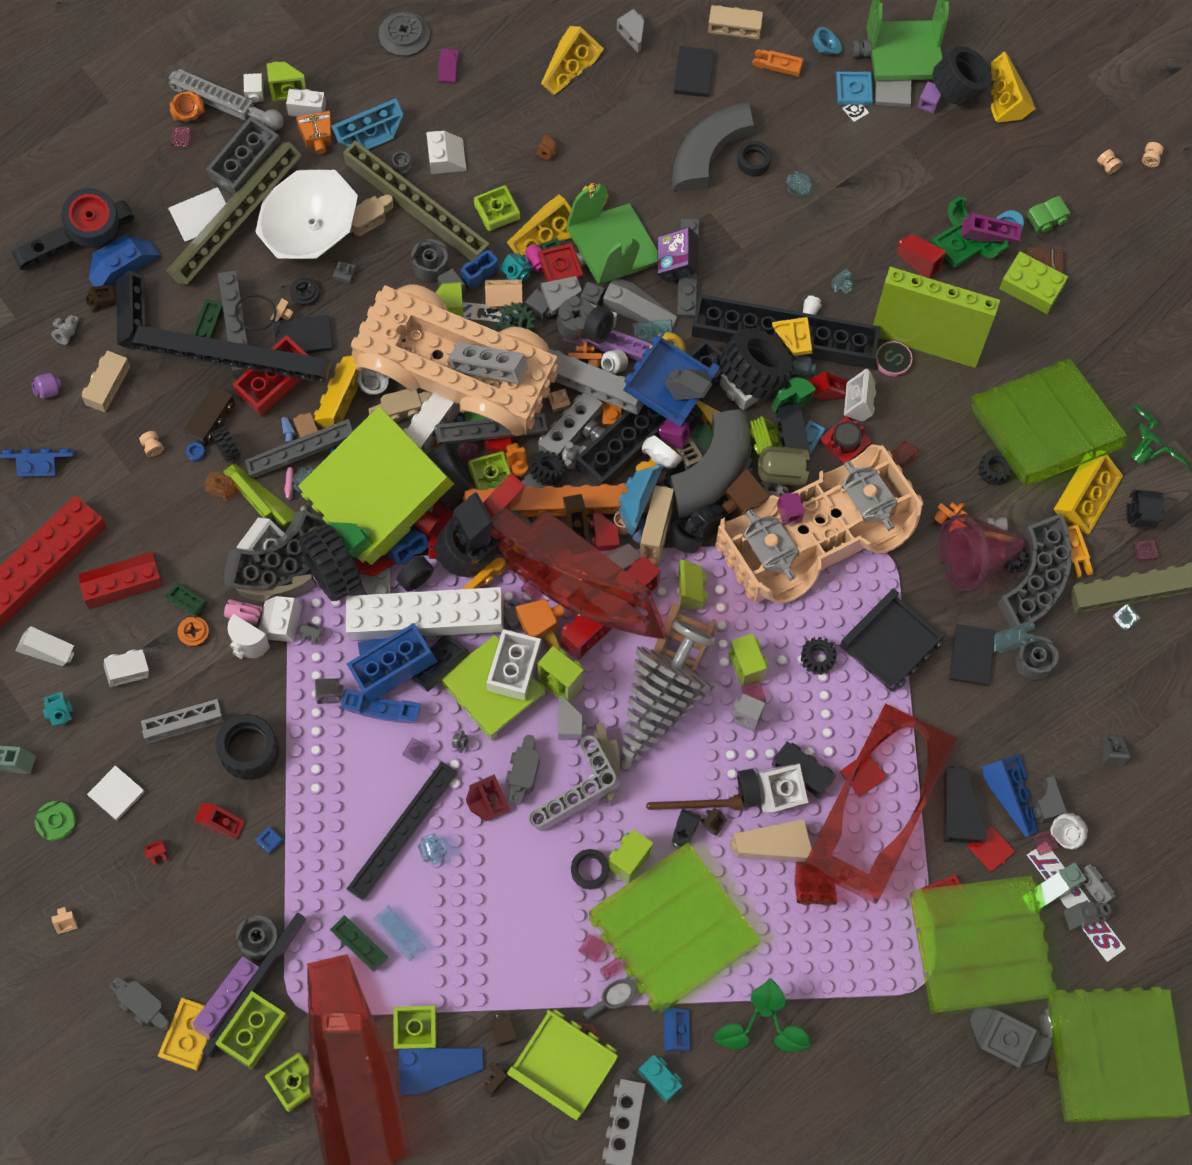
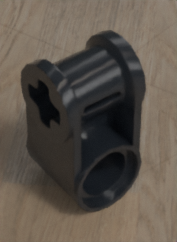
[672,808,701,850]

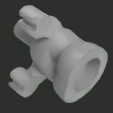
[51,315,80,345]
[562,442,587,470]

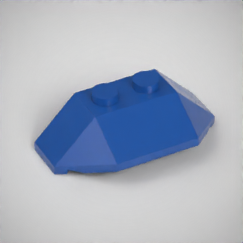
[89,234,161,286]

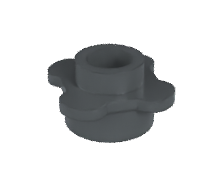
[452,731,469,753]

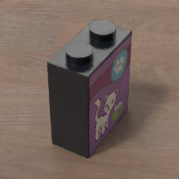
[657,227,698,282]

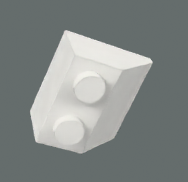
[426,131,466,174]
[844,369,876,422]
[236,518,284,551]
[259,596,302,642]
[755,764,808,812]

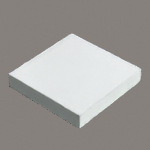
[87,765,145,821]

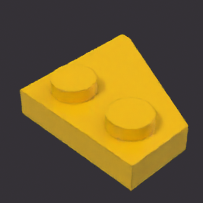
[772,317,812,356]

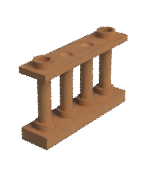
[653,602,718,671]

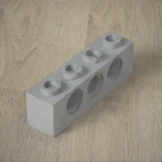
[448,342,529,384]
[538,392,603,459]
[602,1079,645,1165]

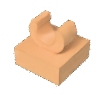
[270,299,293,321]
[548,389,571,413]
[52,907,78,934]

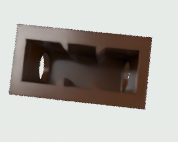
[721,469,770,515]

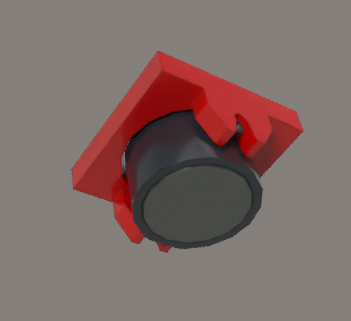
[819,416,872,465]

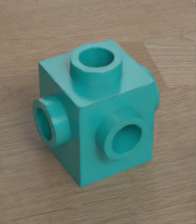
[500,253,533,281]
[43,691,73,726]

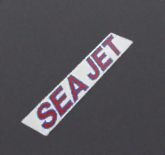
[1027,842,1126,962]

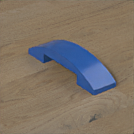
[340,689,421,723]

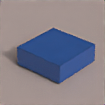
[255,826,284,855]

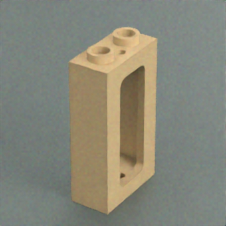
[640,486,674,566]

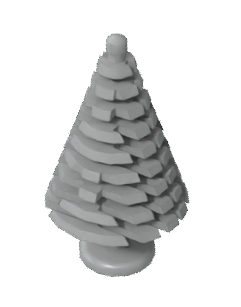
[620,619,716,770]

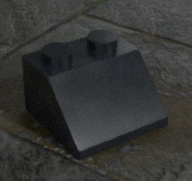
[451,492,493,551]

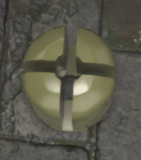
[758,446,810,486]

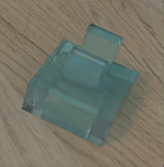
[831,269,853,294]

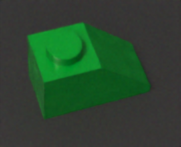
[329,522,373,558]

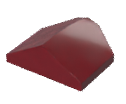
[466,774,510,821]

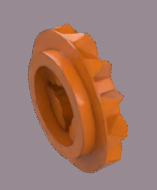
[178,617,209,647]

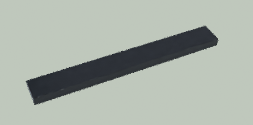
[346,761,458,901]
[202,913,307,1058]

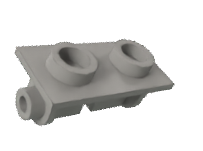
[1081,864,1116,904]

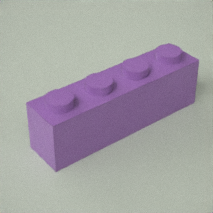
[192,956,259,1040]

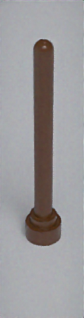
[646,794,742,811]

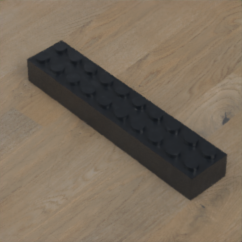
[691,294,880,369]
[575,339,724,486]

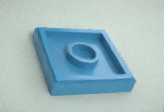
[836,72,873,105]

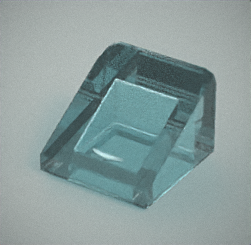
[1113,604,1142,631]

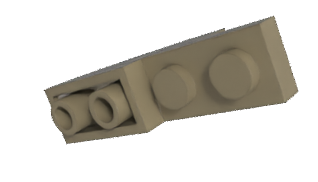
[593,723,620,806]

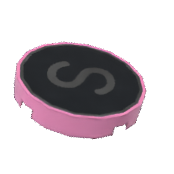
[875,341,912,377]

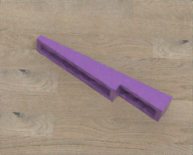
[563,330,650,361]

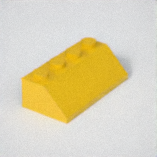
[313,356,359,430]
[1054,451,1123,534]

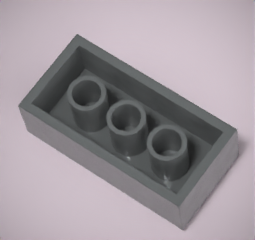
[206,116,281,195]

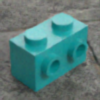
[638,1055,682,1103]

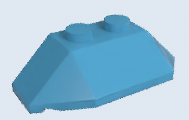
[331,98,403,150]
[618,464,664,536]

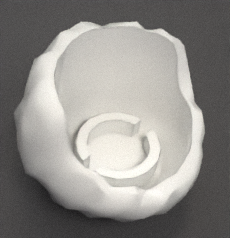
[1050,813,1088,850]

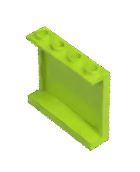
[441,635,546,741]
[507,1009,619,1121]

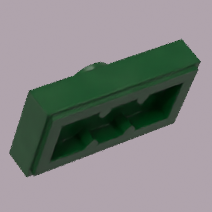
[165,582,208,618]

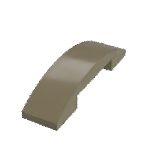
[236,574,316,602]

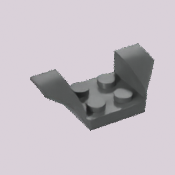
[970,1003,1053,1068]

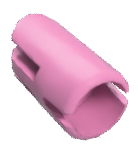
[224,599,263,625]

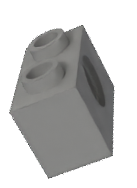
[731,694,765,732]

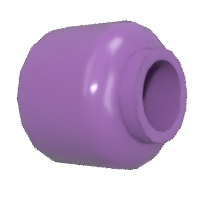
[31,373,61,399]

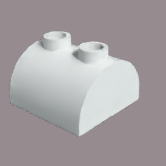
[228,614,270,659]

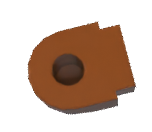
[536,133,557,160]

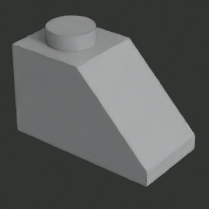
[617,9,644,53]
[558,696,586,740]

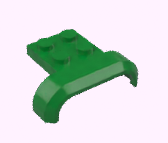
[931,197,1008,268]

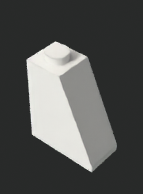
[16,626,74,666]

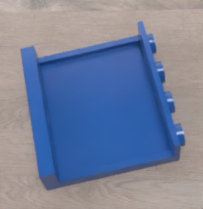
[623,330,720,427]

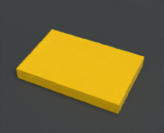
[158,998,209,1071]

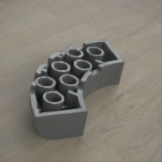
[672,102,754,192]
[670,409,751,519]
[224,510,327,590]
[998,513,1072,632]

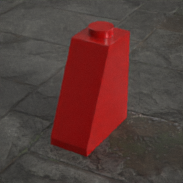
[897,234,946,279]
[483,473,525,525]

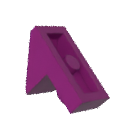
[438,49,459,84]

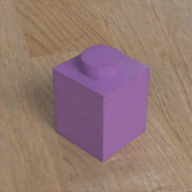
[917,82,942,114]

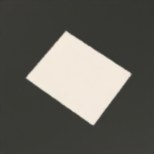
[168,187,226,242]

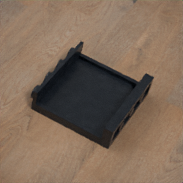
[840,588,946,692]

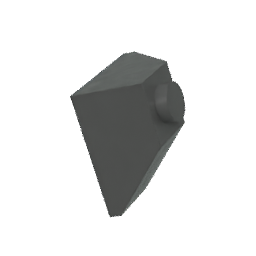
[664,369,712,400]

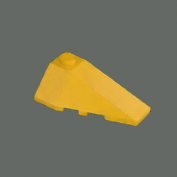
[541,26,604,95]
[991,51,1035,123]
[507,195,572,256]

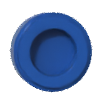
[186,442,206,462]

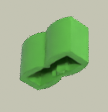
[1027,196,1070,233]

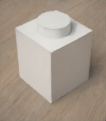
[244,74,264,103]

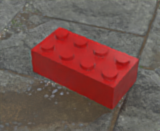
[232,335,309,417]

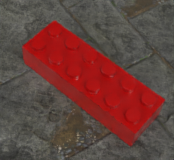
[561,556,661,661]

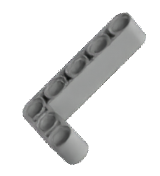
[529,735,620,831]

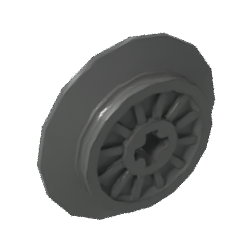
[378,12,430,56]

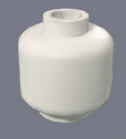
[601,349,628,374]

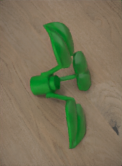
[1131,404,1191,472]
[713,978,811,1052]

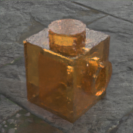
[203,471,235,501]

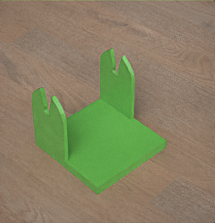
[866,0,949,81]
[566,183,658,285]

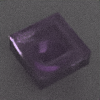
[403,737,430,765]

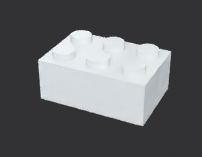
[486,629,541,701]

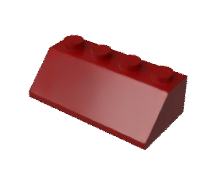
[78,551,163,609]

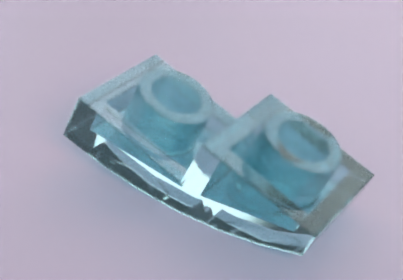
[634,319,673,341]

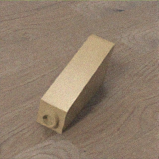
[730,819,814,863]

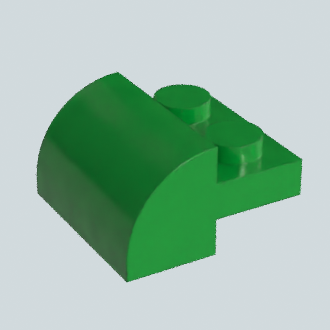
[771,378,816,413]

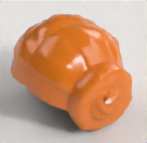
[170,91,205,123]

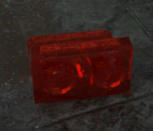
[794,861,838,906]

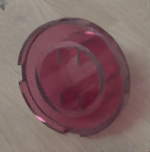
[938,514,1024,591]

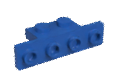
[0,448,76,476]

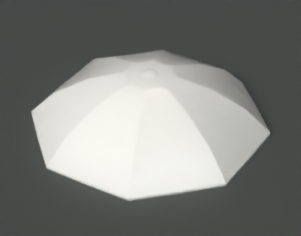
[256,170,358,259]

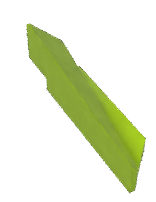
[223,464,296,532]

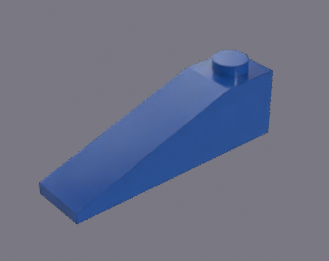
[982,754,1038,837]
[398,1048,483,1096]

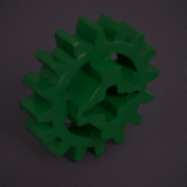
[496,302,536,332]

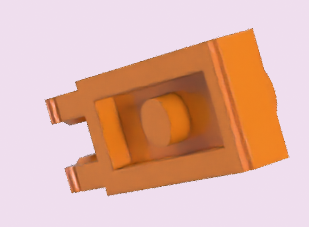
[752,49,804,77]

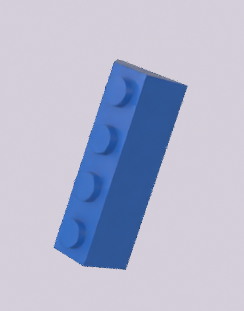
[347,623,438,703]

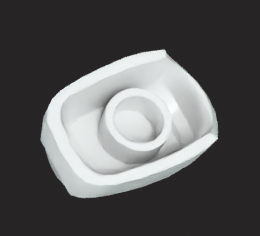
[642,435,682,469]

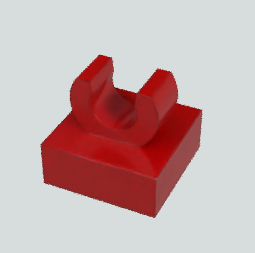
[143,840,166,865]

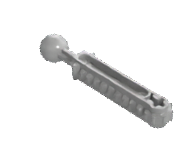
[169,69,284,132]

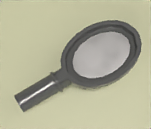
[583,979,636,1020]

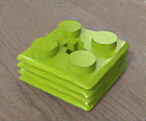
[474,185,520,231]
[750,416,783,455]
[468,451,511,490]
[265,1053,323,1112]

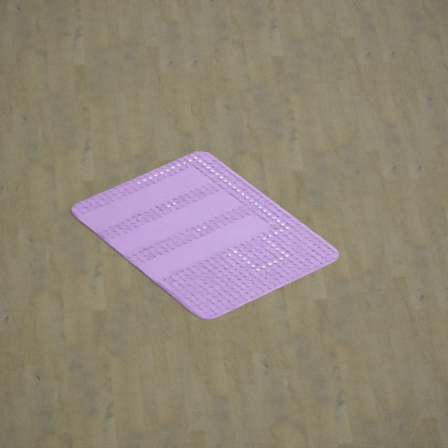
[284,546,935,1017]

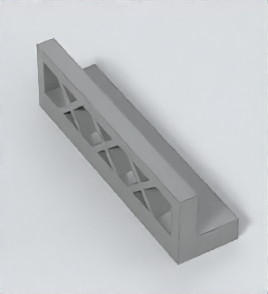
[141,699,224,744]

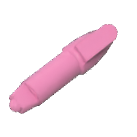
[284,467,294,500]

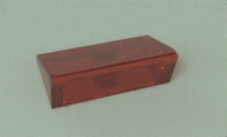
[891,441,919,468]

